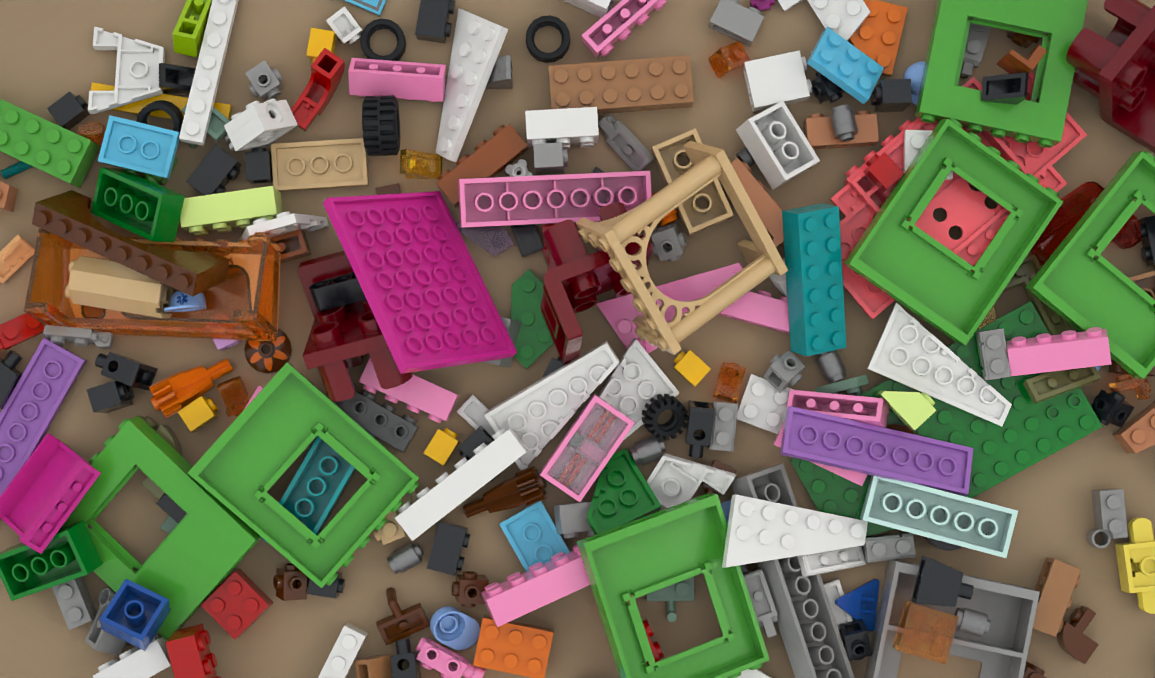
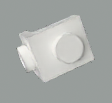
[326,6,362,44]

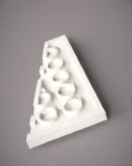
[436,8,508,162]
[867,302,1012,427]
[722,494,868,568]

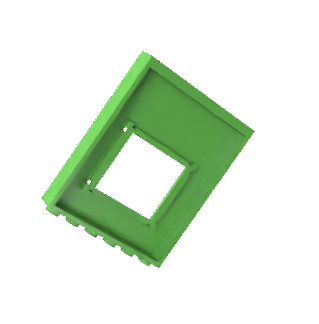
[915,0,1088,148]
[843,118,1063,346]
[1025,151,1155,379]
[188,362,419,588]
[60,416,262,641]
[577,493,770,678]

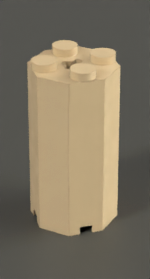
[65,256,178,318]

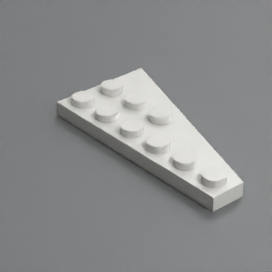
[569,338,680,447]
[484,340,619,471]

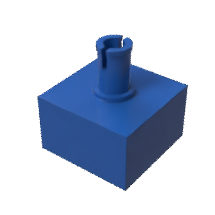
[99,579,171,651]

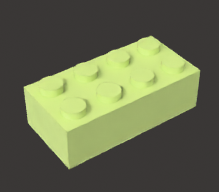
[180,186,283,236]

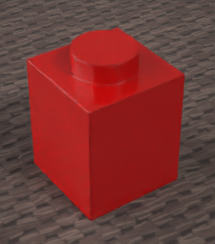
[864,152,904,192]

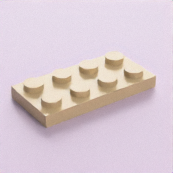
[271,138,369,192]

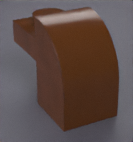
[1057,606,1099,664]

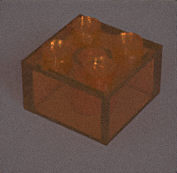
[893,601,959,665]

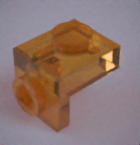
[708,41,751,78]
[78,121,106,154]
[713,362,746,403]
[1109,374,1151,400]
[217,376,251,417]

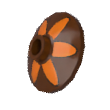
[244,326,292,373]

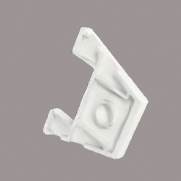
[778,0,871,53]
[88,27,165,114]
[238,211,329,247]
[646,453,737,511]

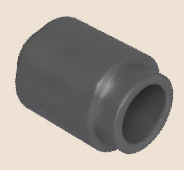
[830,105,858,142]
[815,350,847,384]
[630,436,666,465]
[387,541,424,574]
[952,607,991,638]

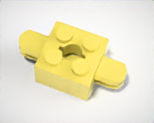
[1115,517,1155,614]

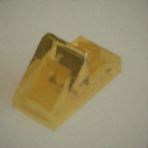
[400,149,442,179]

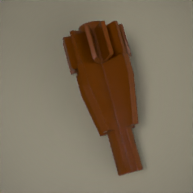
[463,466,547,518]

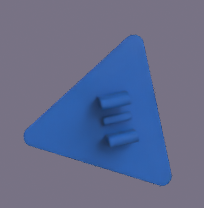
[835,579,879,631]

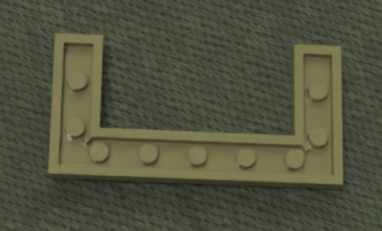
[1003,254,1101,405]

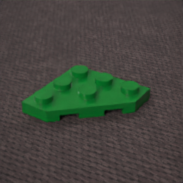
[511,269,554,369]
[586,448,662,535]

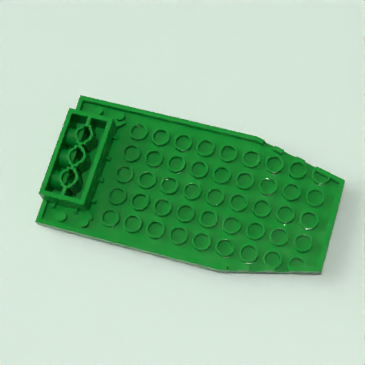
[790,301,1103,537]

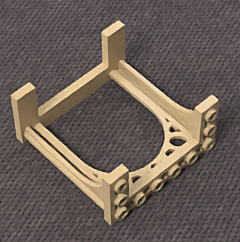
[575,141,788,355]

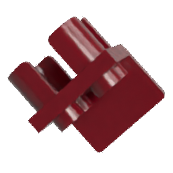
[1066,0,1155,153]
[540,202,653,365]
[298,251,413,402]

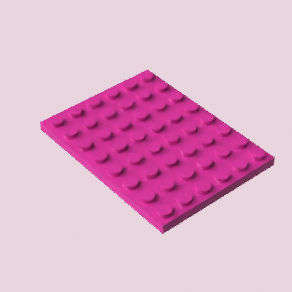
[323,191,517,374]

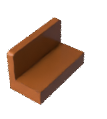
[997,45,1047,74]

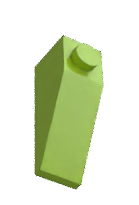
[172,0,212,58]

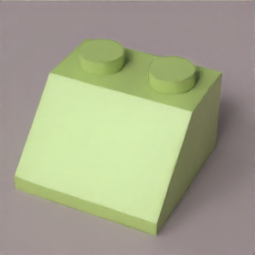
[877,391,936,430]

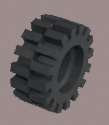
[642,394,688,441]

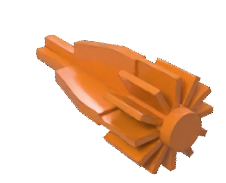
[149,358,233,418]

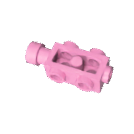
[416,637,486,678]

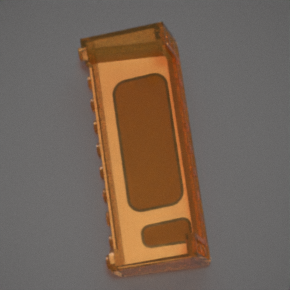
[24,229,281,341]

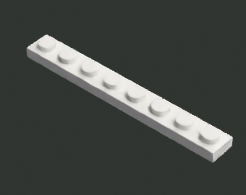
[179,0,239,146]

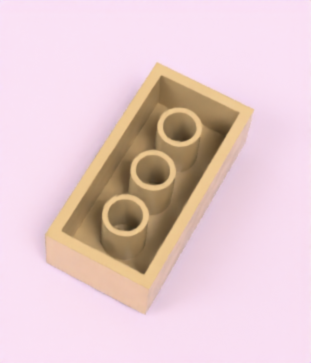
[651,128,734,237]

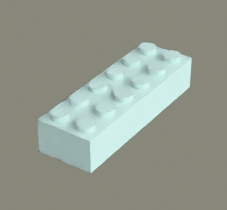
[860,475,1018,558]

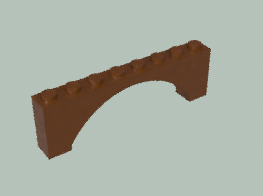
[32,190,230,296]

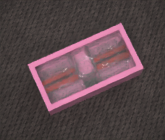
[540,394,635,502]

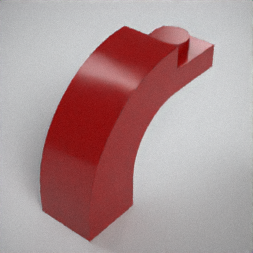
[291,48,345,131]

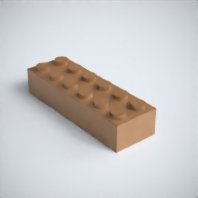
[548,55,694,114]

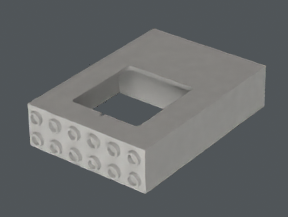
[864,560,1040,678]

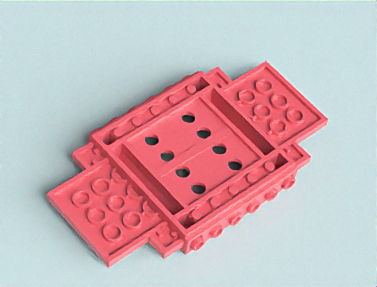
[830,71,1087,320]

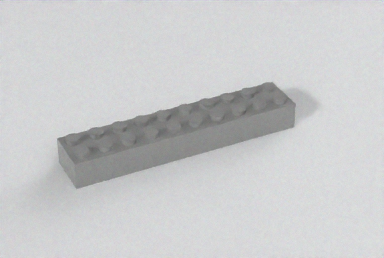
[731,463,854,678]

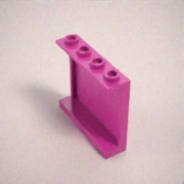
[0,433,101,554]

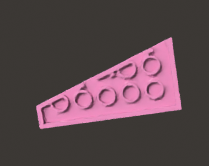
[597,262,744,354]

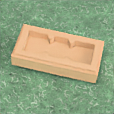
[0,234,37,284]

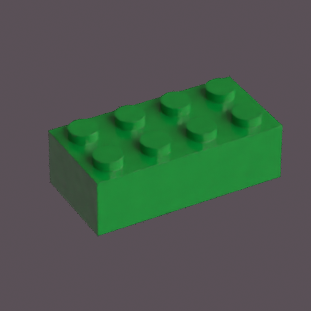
[90,167,185,242]
[0,521,103,601]

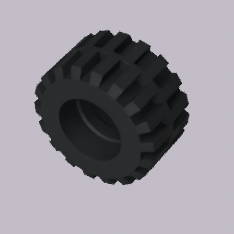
[362,95,400,156]

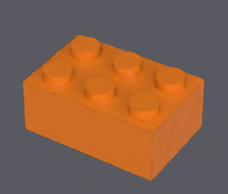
[473,615,554,678]

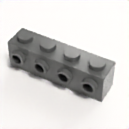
[326,384,420,452]

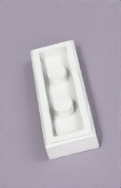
[798,546,866,577]

